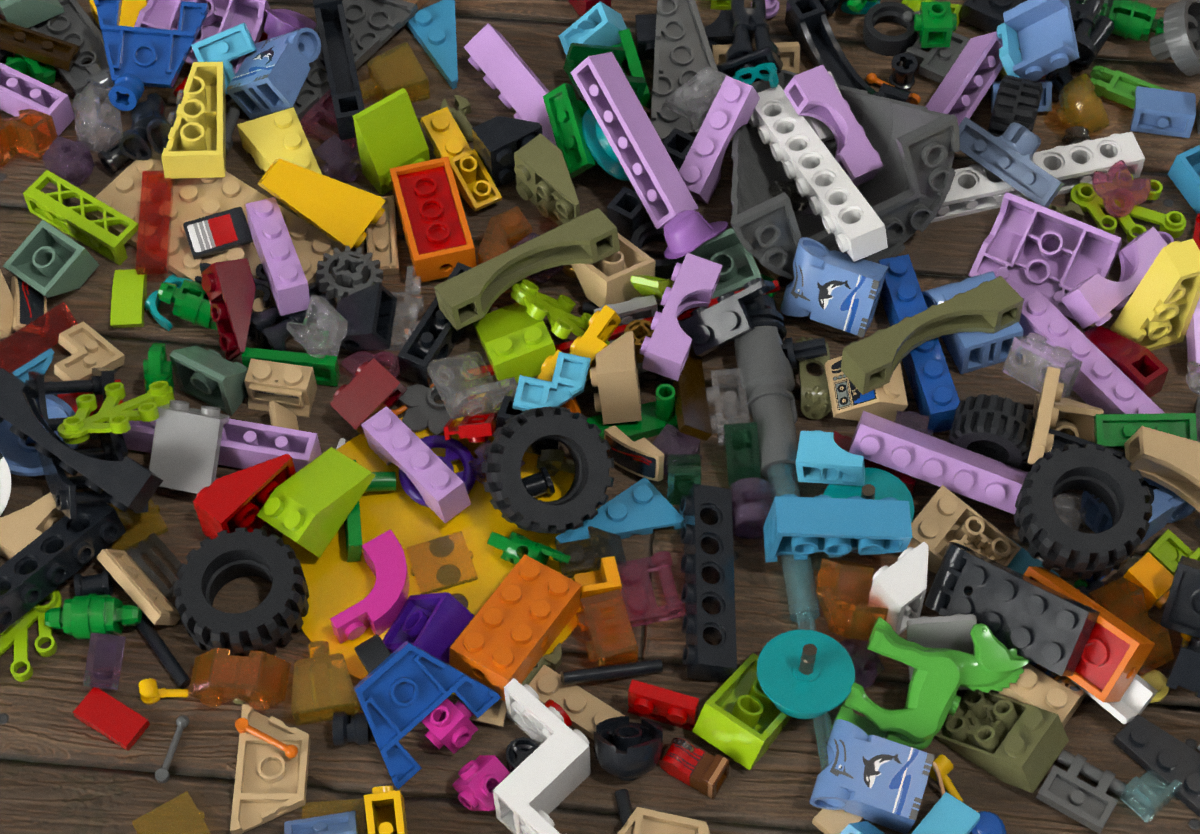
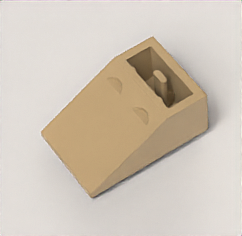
[907,485,1021,574]

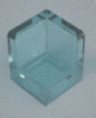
[1120,771,1182,823]

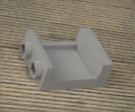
[149,400,230,494]

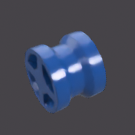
[108,74,144,111]

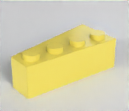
[161,62,226,179]
[237,107,322,224]
[1110,239,1200,351]

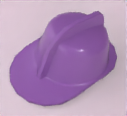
[264,8,317,39]
[664,210,729,259]

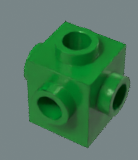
[914,1,957,48]

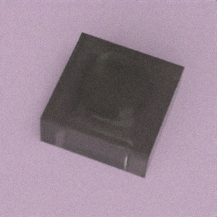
[768,181,809,211]

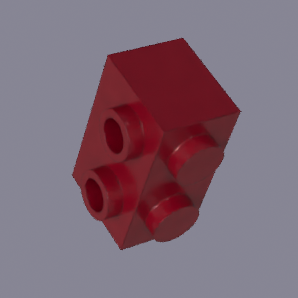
[330,358,408,435]

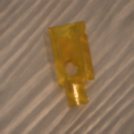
[359,42,430,103]
[291,641,361,726]

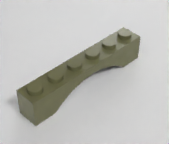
[434,208,620,330]
[840,276,1024,395]

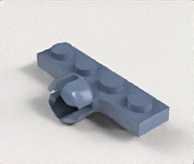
[959,117,1064,208]

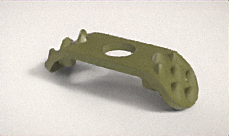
[795,337,832,419]

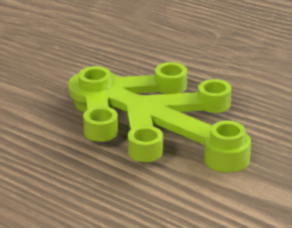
[1070,171,1186,242]
[511,279,610,345]
[57,381,175,444]
[0,589,62,682]

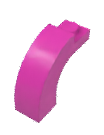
[330,529,409,644]

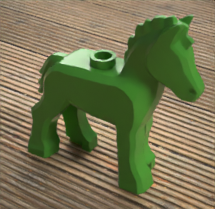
[832,616,1029,750]

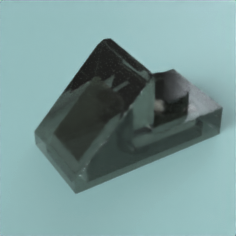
[555,526,627,578]

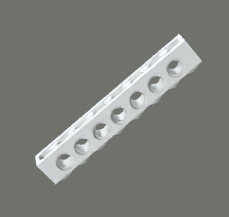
[748,84,888,262]
[931,132,1145,223]

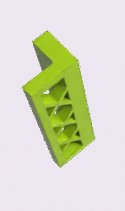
[23,170,140,265]

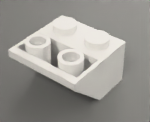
[867,542,929,635]

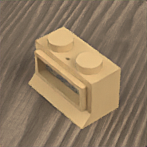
[244,359,317,417]

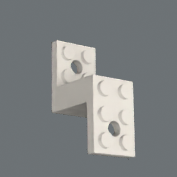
[493,678,591,834]

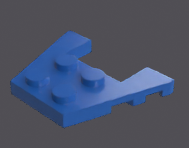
[94,0,209,88]
[353,641,501,789]

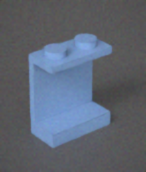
[1003,0,1080,81]

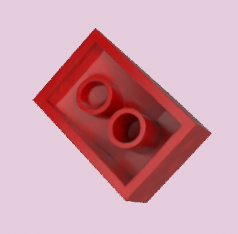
[193,454,296,540]

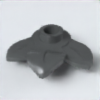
[398,384,456,435]

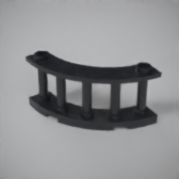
[25,367,149,519]

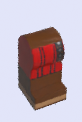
[658,737,729,800]

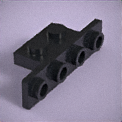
[678,278,776,356]

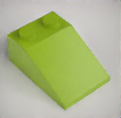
[353,87,430,195]
[472,302,556,389]
[256,447,376,558]
[692,653,791,770]

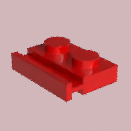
[443,413,498,443]
[628,679,699,731]

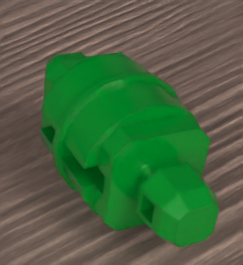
[1099,0,1164,42]
[157,279,218,330]
[45,593,142,640]

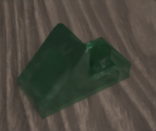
[723,422,762,489]
[667,454,701,505]

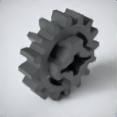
[315,246,383,303]

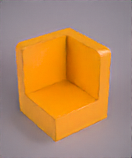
[573,556,622,607]

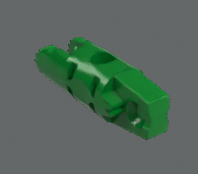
[143,343,174,393]
[487,531,571,565]

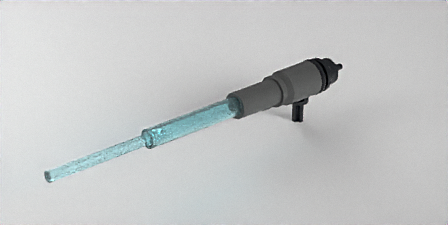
[733,295,832,772]

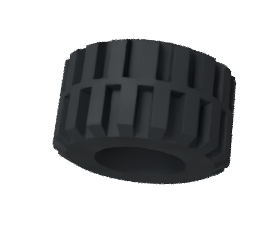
[988,75,1043,137]
[948,394,1036,469]

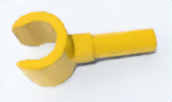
[139,678,188,705]
[929,754,963,802]

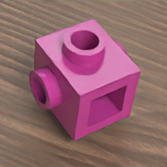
[421,698,478,754]
[452,755,510,811]

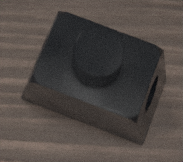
[323,283,397,352]

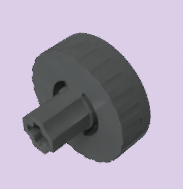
[1149,0,1200,76]

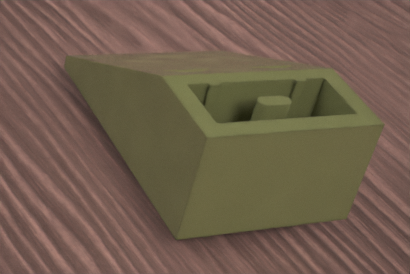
[514,133,580,227]
[935,690,1069,793]

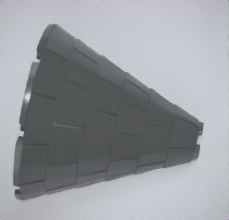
[730,70,960,280]

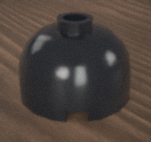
[594,716,663,781]

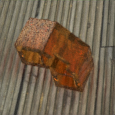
[0,109,60,167]
[478,206,533,288]
[816,558,888,641]
[1089,577,1174,676]
[188,648,291,710]

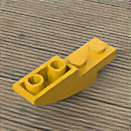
[421,107,502,211]
[536,305,622,382]

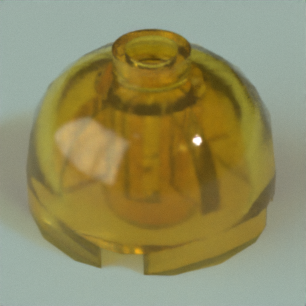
[1055,73,1110,134]

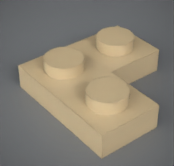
[54,321,125,381]

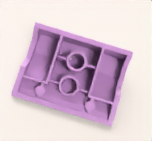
[134,0,270,73]
[968,192,1122,321]

